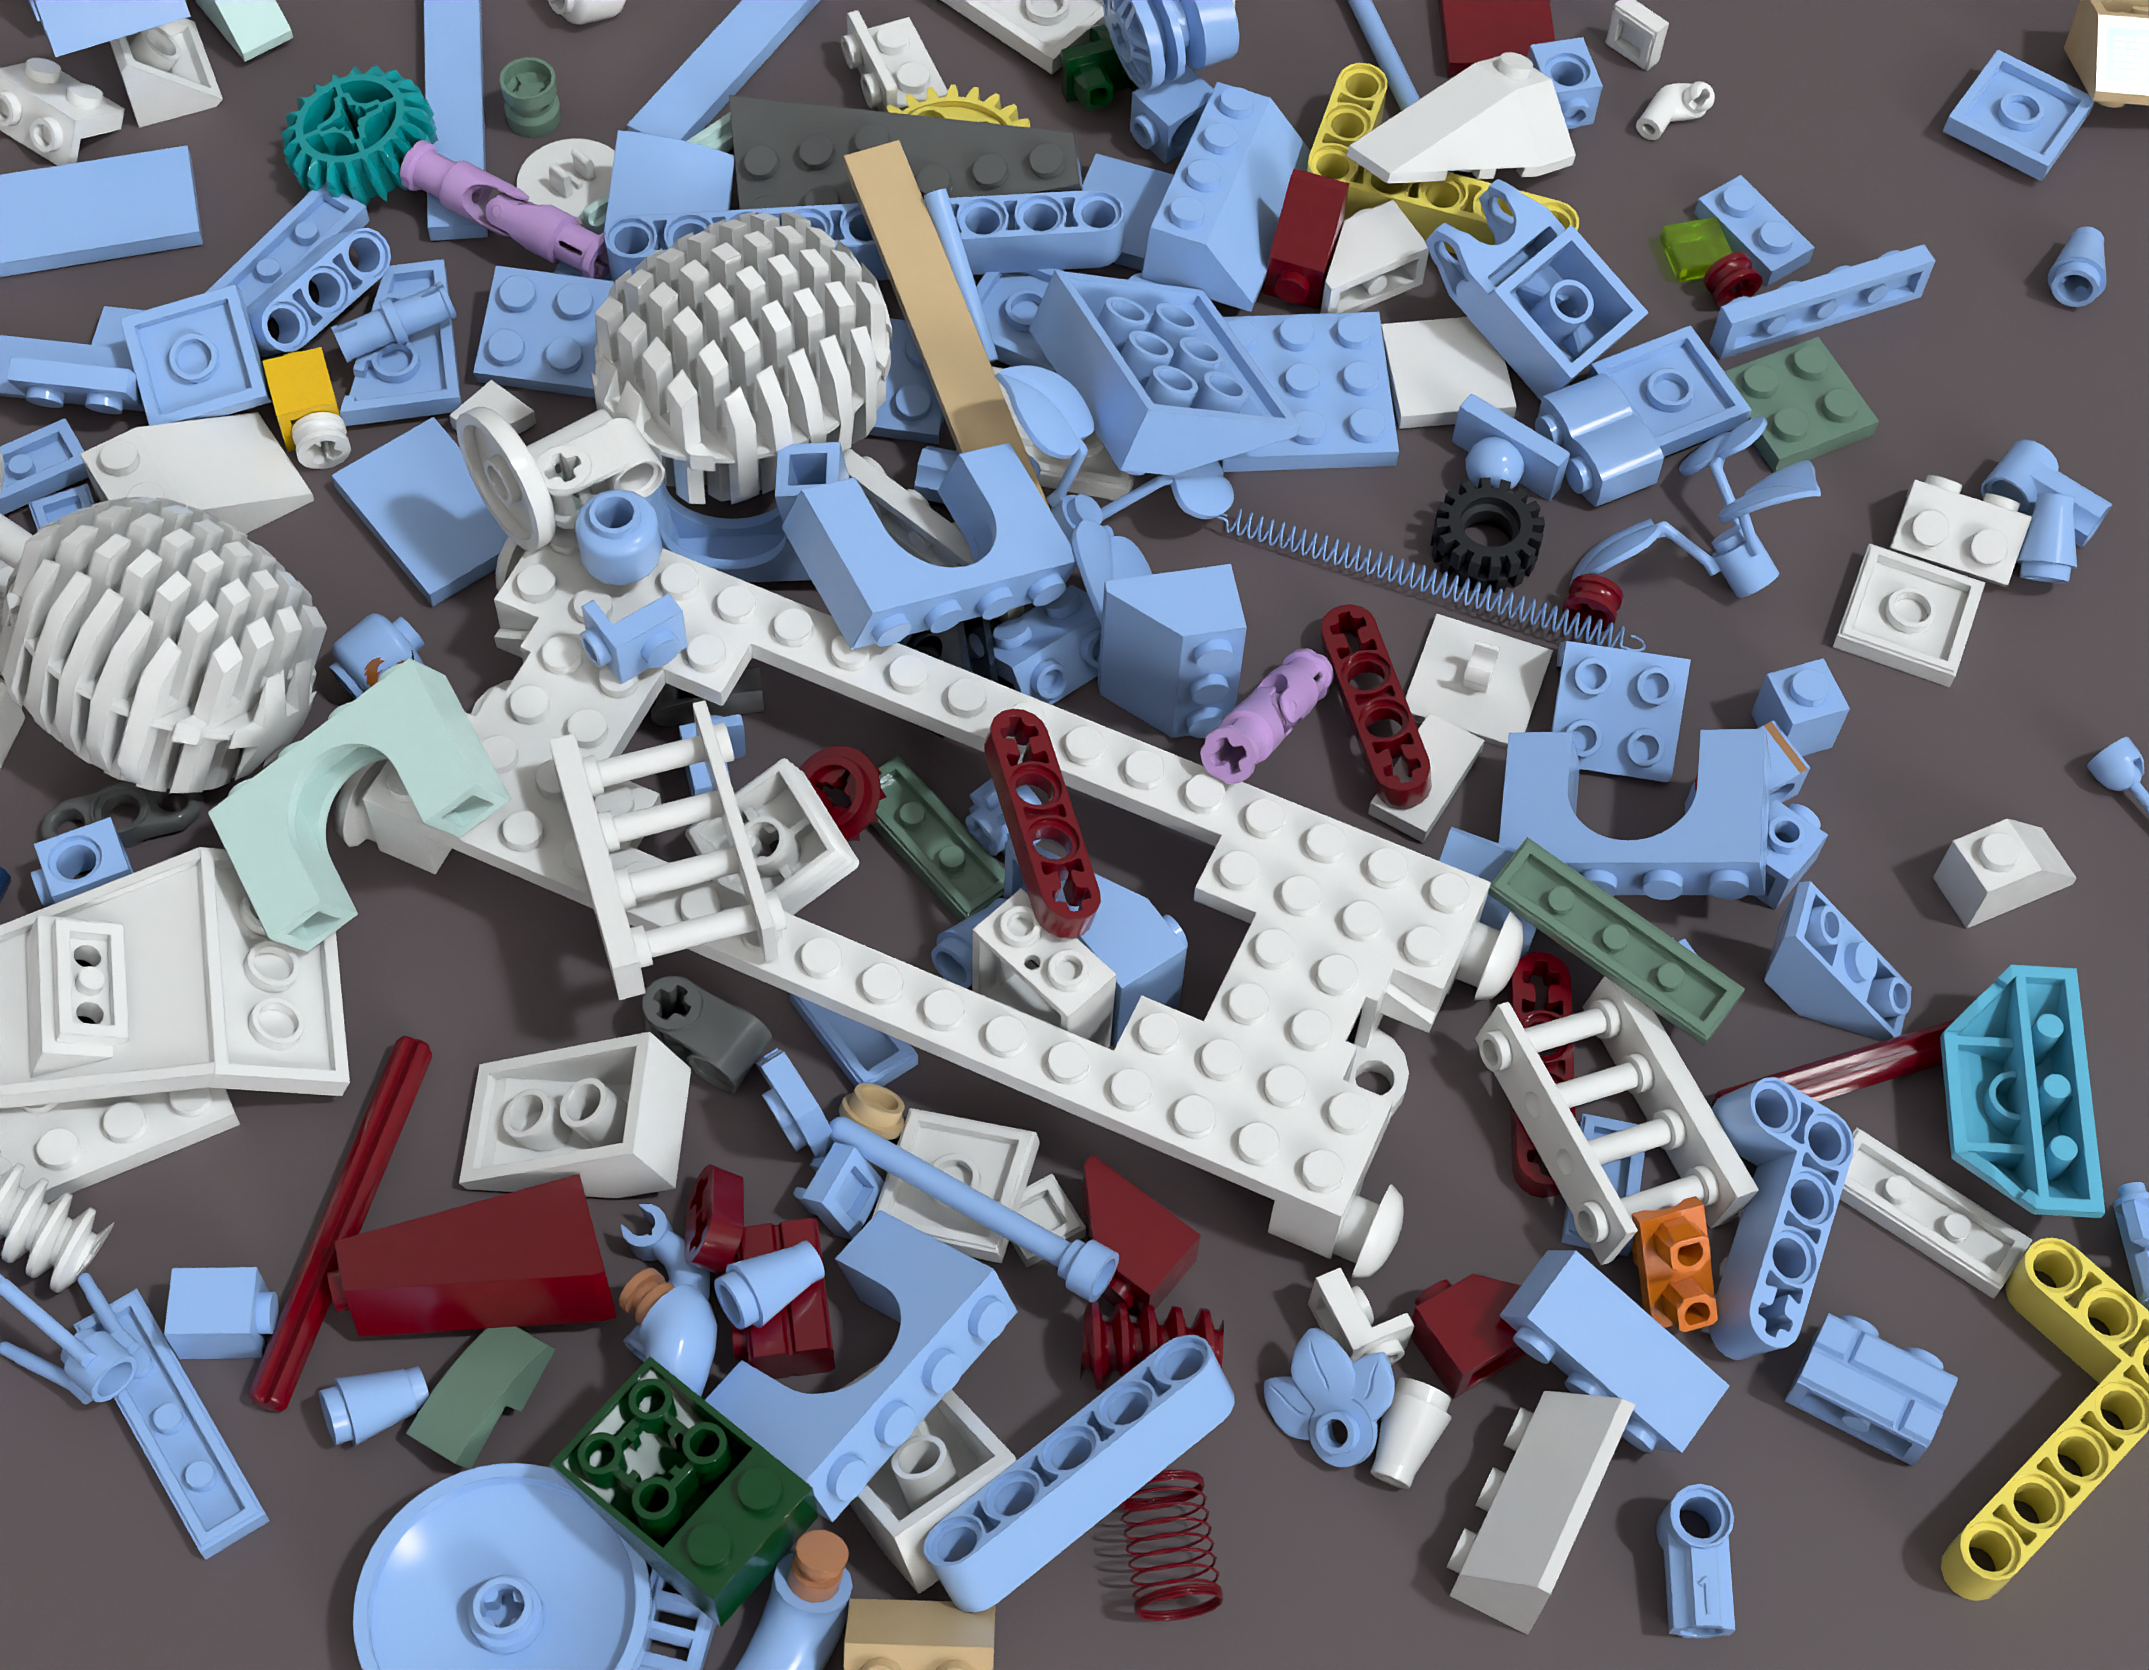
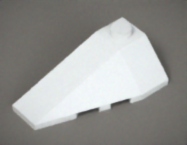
[1346,52,1576,184]

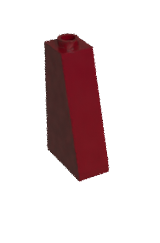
[327,1174,617,1337]

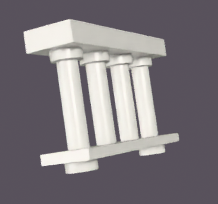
[548,700,787,1000]
[1475,976,1759,1265]

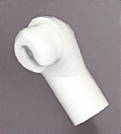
[1636,81,1715,140]

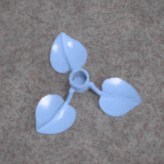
[994,365,1234,625]
[1570,415,1821,598]

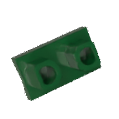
[1061,24,1139,111]

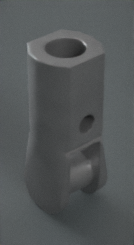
[651,668,764,726]

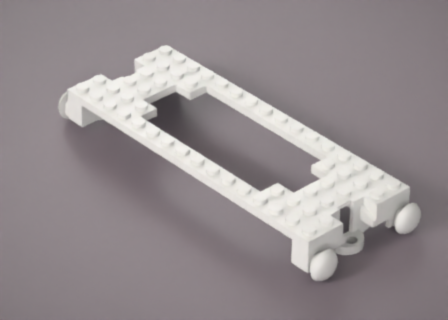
[335,526,1523,1278]

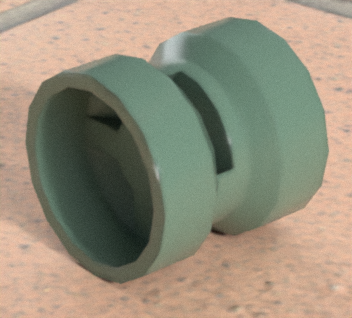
[499,57,562,138]

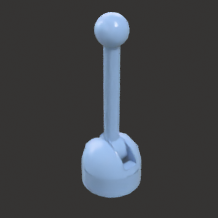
[2087,737,2149,814]

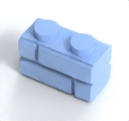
[1785,1313,1958,1466]

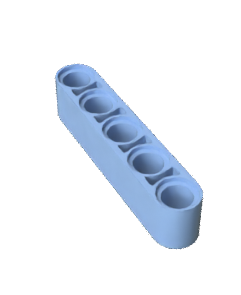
[924,1335,1235,1613]

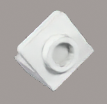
[1308,1268,1414,1365]

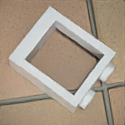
[972,888,1117,1048]

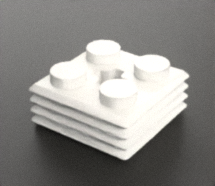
[685,758,859,915]

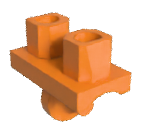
[1631,1196,1718,1332]

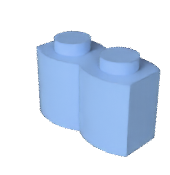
[1535,373,1664,507]

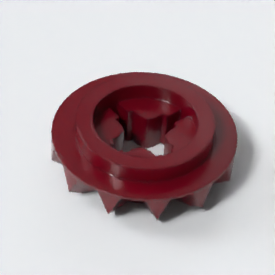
[799,746,886,841]

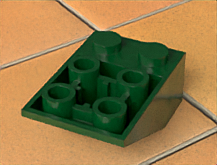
[549,1356,818,1627]

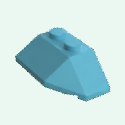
[1940,965,2105,1218]

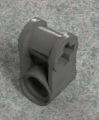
[643,976,773,1093]

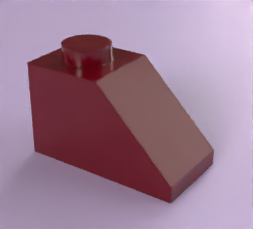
[1264,168,1350,309]
[1082,1155,1201,1314]
[1410,1274,1528,1399]

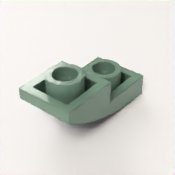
[406,1327,556,1469]

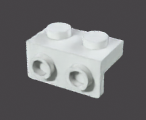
[0,58,125,166]
[1889,475,2032,587]

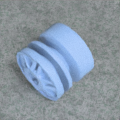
[1102,0,1240,91]

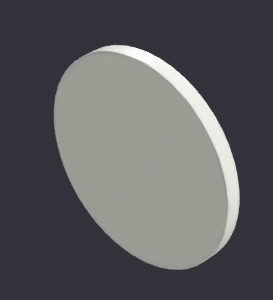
[517,138,615,228]

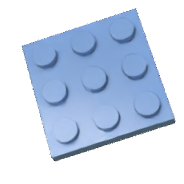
[1220,312,1399,472]

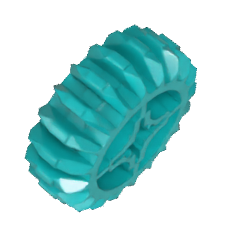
[281,65,438,206]

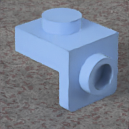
[580,593,688,684]

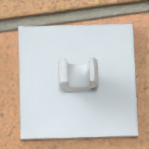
[1406,614,1553,749]

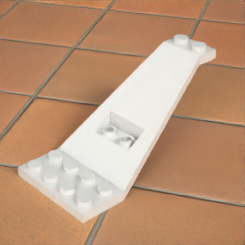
[0,847,350,1109]

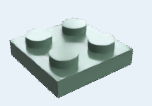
[1724,336,1879,472]

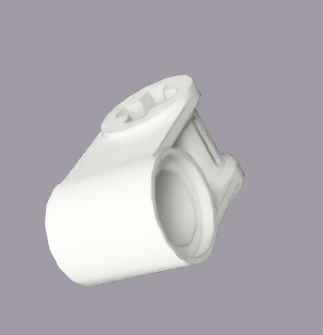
[536,418,665,529]

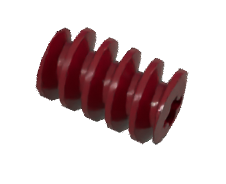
[1080,1301,1224,1390]

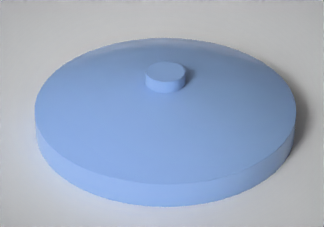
[353,1463,653,1670]

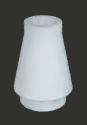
[1370,1378,1452,1489]

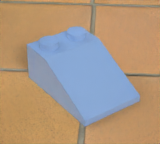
[1004,839,1188,1047]

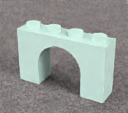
[208,658,511,952]

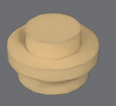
[839,1083,905,1140]

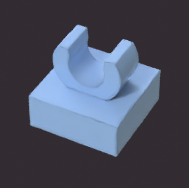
[793,1142,884,1240]

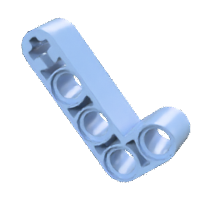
[1709,1077,1854,1360]

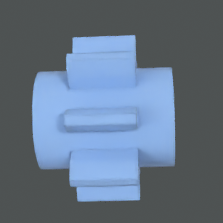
[965,778,1042,855]

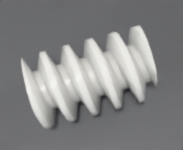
[0,1151,114,1293]

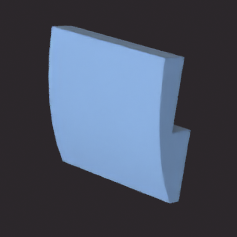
[604,130,735,233]

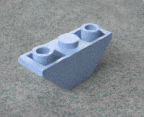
[1764,881,1912,1041]

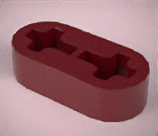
[685,1164,744,1276]

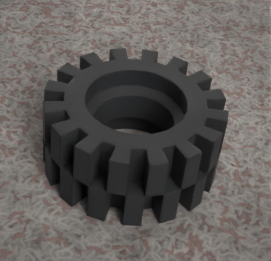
[1430,477,1545,594]

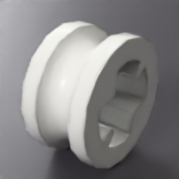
[291,412,351,469]

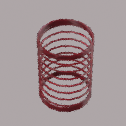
[1119,1470,1224,1621]

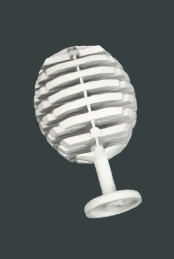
[456,212,892,552]
[0,450,327,794]

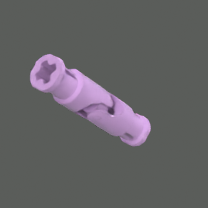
[400,140,610,280]
[1200,648,1334,784]

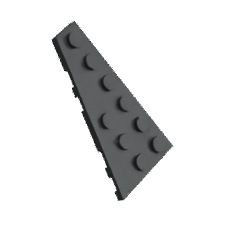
[729,95,1083,210]

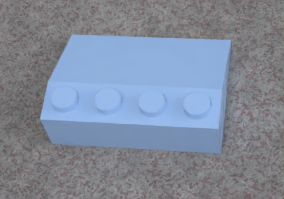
[1029,270,1301,476]

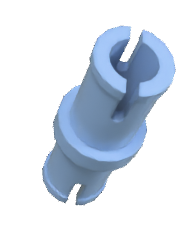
[331,281,457,363]

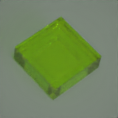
[1660,217,1732,282]

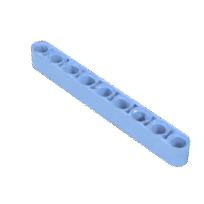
[604,190,1125,281]

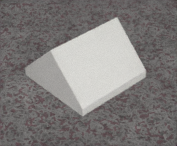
[109,18,223,128]

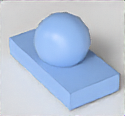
[1452,394,1570,501]

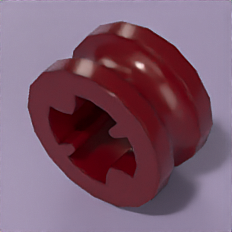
[1703,252,1763,307]
[1562,574,1624,632]

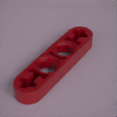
[1321,604,1432,809]
[984,709,1101,939]
[1508,952,1576,1198]

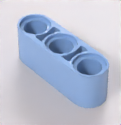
[246,228,391,357]

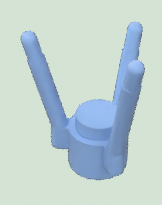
[0,1273,139,1404]

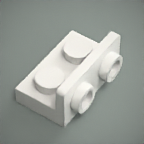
[841,10,948,112]

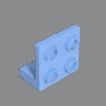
[1551,641,1691,782]

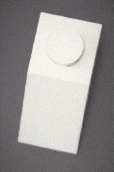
[1321,200,1429,314]
[1933,819,2077,929]

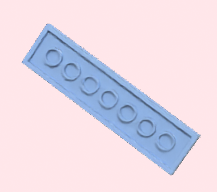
[473,266,944,445]

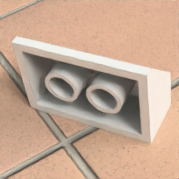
[1447,1391,1635,1635]

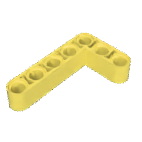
[1307,63,1579,254]
[1941,1237,2149,1601]

